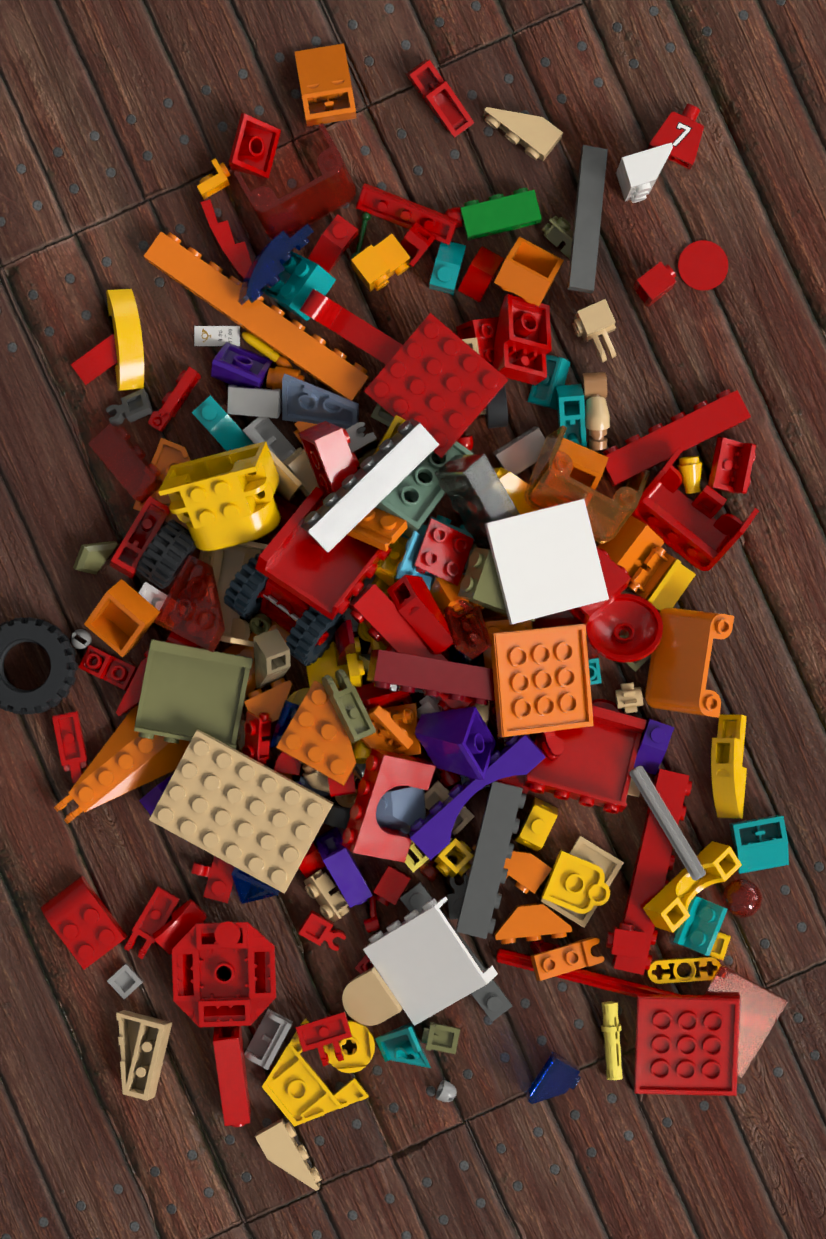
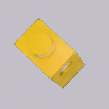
[514,797,558,852]

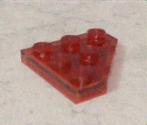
[154,555,225,652]

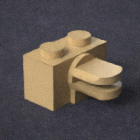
[572,299,616,363]

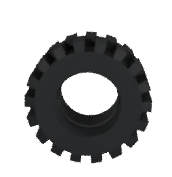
[136,519,196,589]

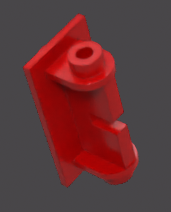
[243,711,272,764]

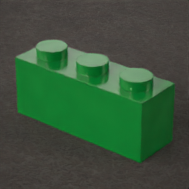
[460,188,542,241]

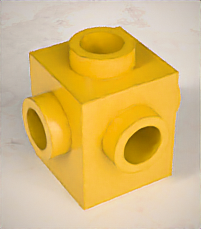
[434,838,473,878]

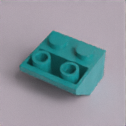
[261,250,336,321]
[729,815,789,874]

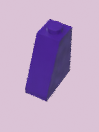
[314,827,373,908]

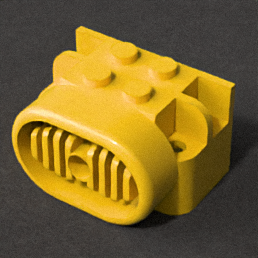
[158,441,281,551]

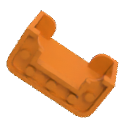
[645,608,734,718]

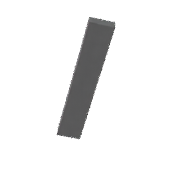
[567,145,608,294]

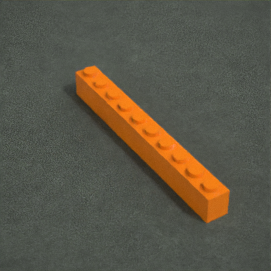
[144,232,369,402]

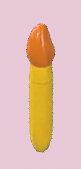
[241,332,293,369]

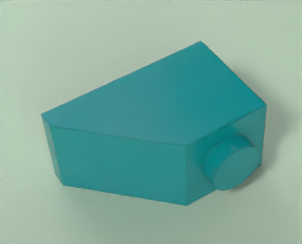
[429,242,466,295]

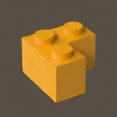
[351,234,410,292]

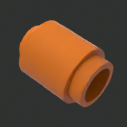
[266,366,305,390]

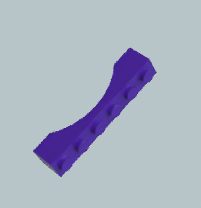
[409,734,546,860]

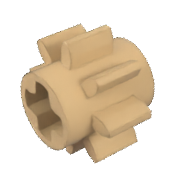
[615,682,643,714]

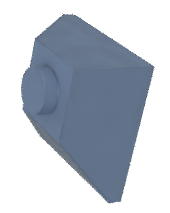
[376,786,426,833]

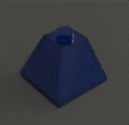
[525,1051,581,1104]

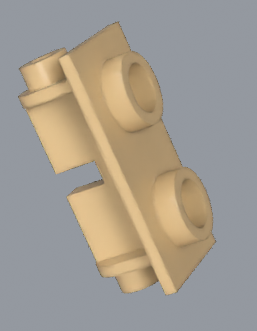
[303,869,349,922]

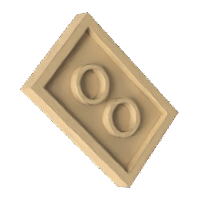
[540,836,624,928]

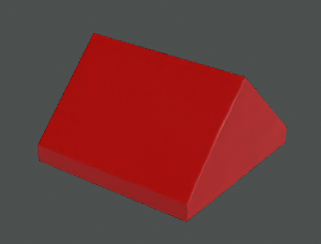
[229,113,281,178]

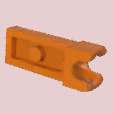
[530,937,604,981]

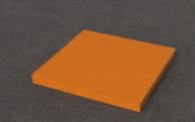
[490,624,594,737]

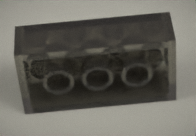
[435,454,520,550]

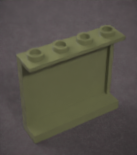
[134,639,253,749]

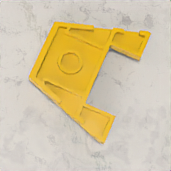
[262,1018,369,1126]

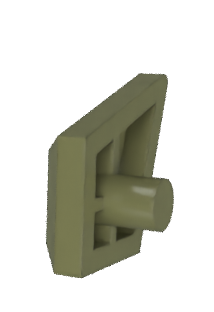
[73,541,118,575]

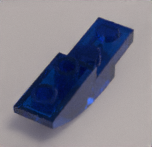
[238,224,314,305]

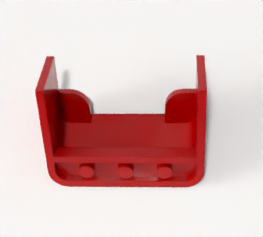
[631,447,759,571]

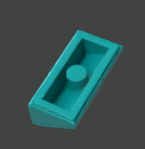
[527,354,570,410]

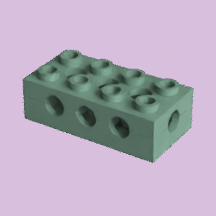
[375,442,473,538]

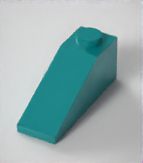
[556,384,587,448]
[192,395,254,451]

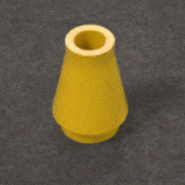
[677,456,702,494]

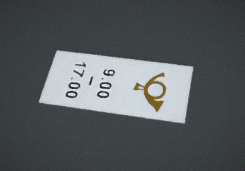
[194,326,240,346]

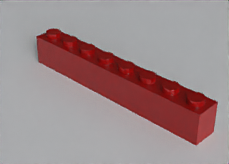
[612,768,692,975]

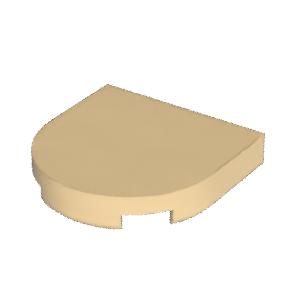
[342,967,403,1026]

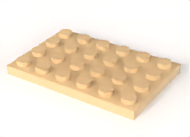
[149,729,333,894]

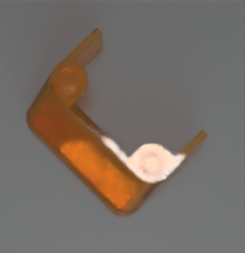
[524,426,650,543]

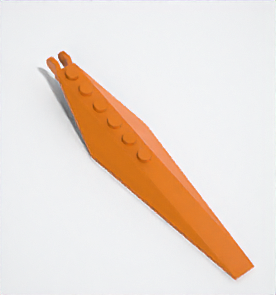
[54,620,290,824]

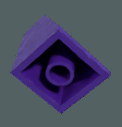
[415,707,496,780]

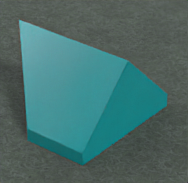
[375,1022,432,1069]

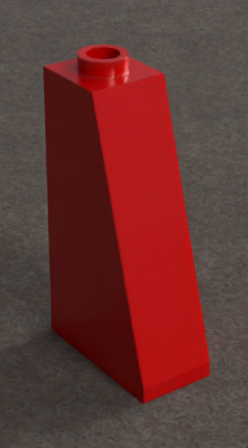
[213,1026,251,1127]

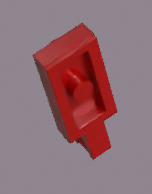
[148,367,201,432]
[52,711,88,783]

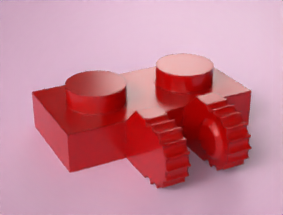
[295,1011,352,1066]

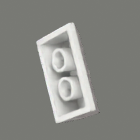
[616,142,673,203]

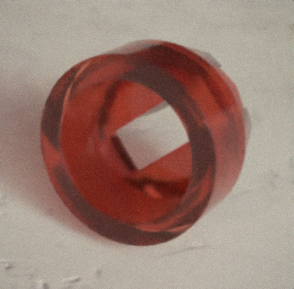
[418,860,440,883]

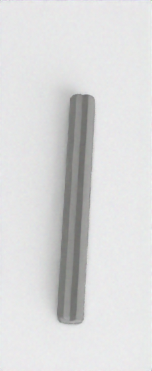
[630,766,706,881]

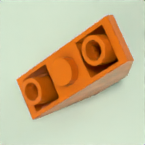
[494,902,572,944]

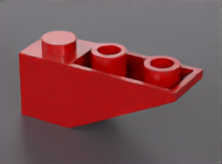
[387,575,457,655]

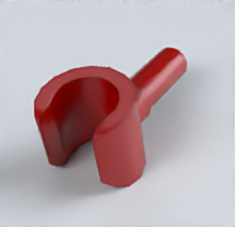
[363,896,379,933]

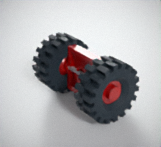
[224,553,345,666]

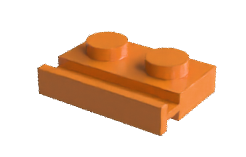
[347,508,408,551]

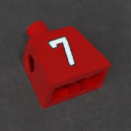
[647,104,704,170]

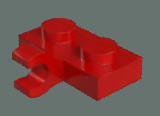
[191,856,237,904]

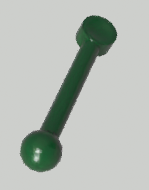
[351,212,371,259]

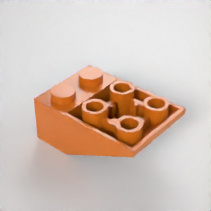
[295,43,357,126]

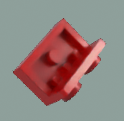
[708,437,756,494]

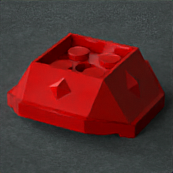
[172,921,277,1027]

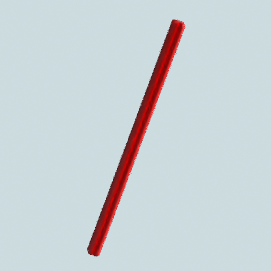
[496,948,768,1030]

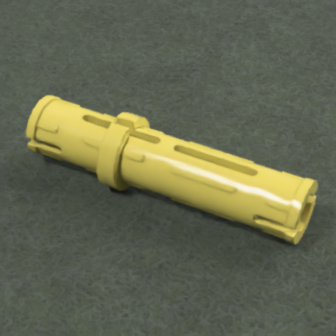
[601,1001,623,1080]

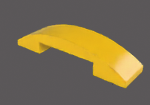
[106,289,144,391]

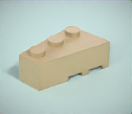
[116,1010,172,1101]

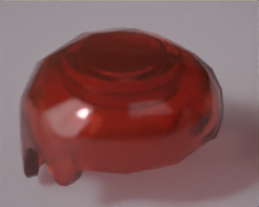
[722,879,763,918]

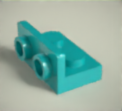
[673,896,728,956]

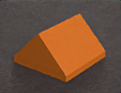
[597,511,664,578]

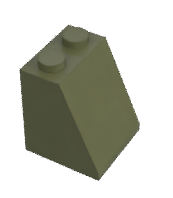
[458,547,535,621]

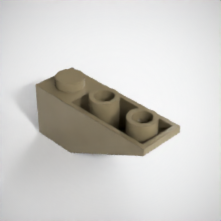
[253,628,291,689]

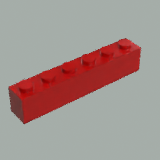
[603,389,751,487]
[348,584,473,711]

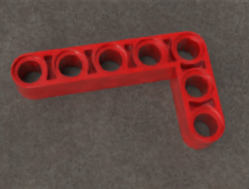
[300,289,403,364]

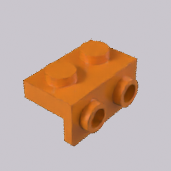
[361,706,414,753]

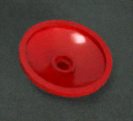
[586,594,663,662]

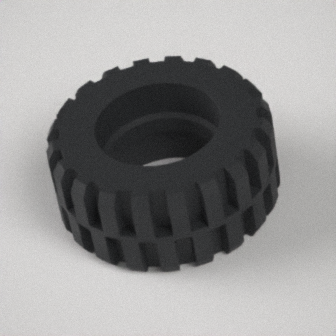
[0,617,78,714]

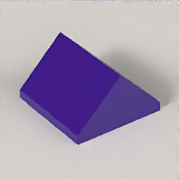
[211,342,273,389]

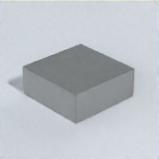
[107,963,144,999]

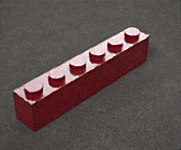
[367,650,495,705]

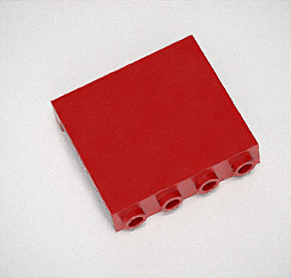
[255,487,392,620]
[523,705,647,814]

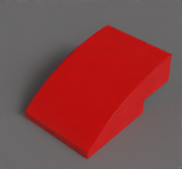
[493,294,552,385]

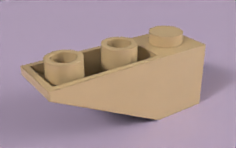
[483,107,563,161]
[255,1118,322,1191]

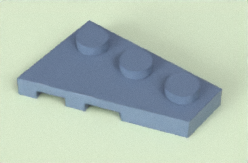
[282,373,359,429]

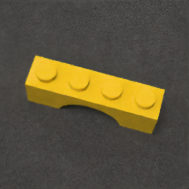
[643,841,742,933]

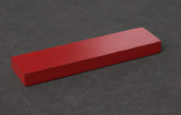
[356,183,458,245]

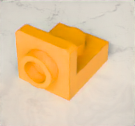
[197,158,231,200]

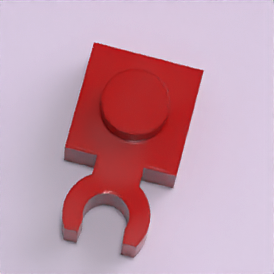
[298,910,346,951]

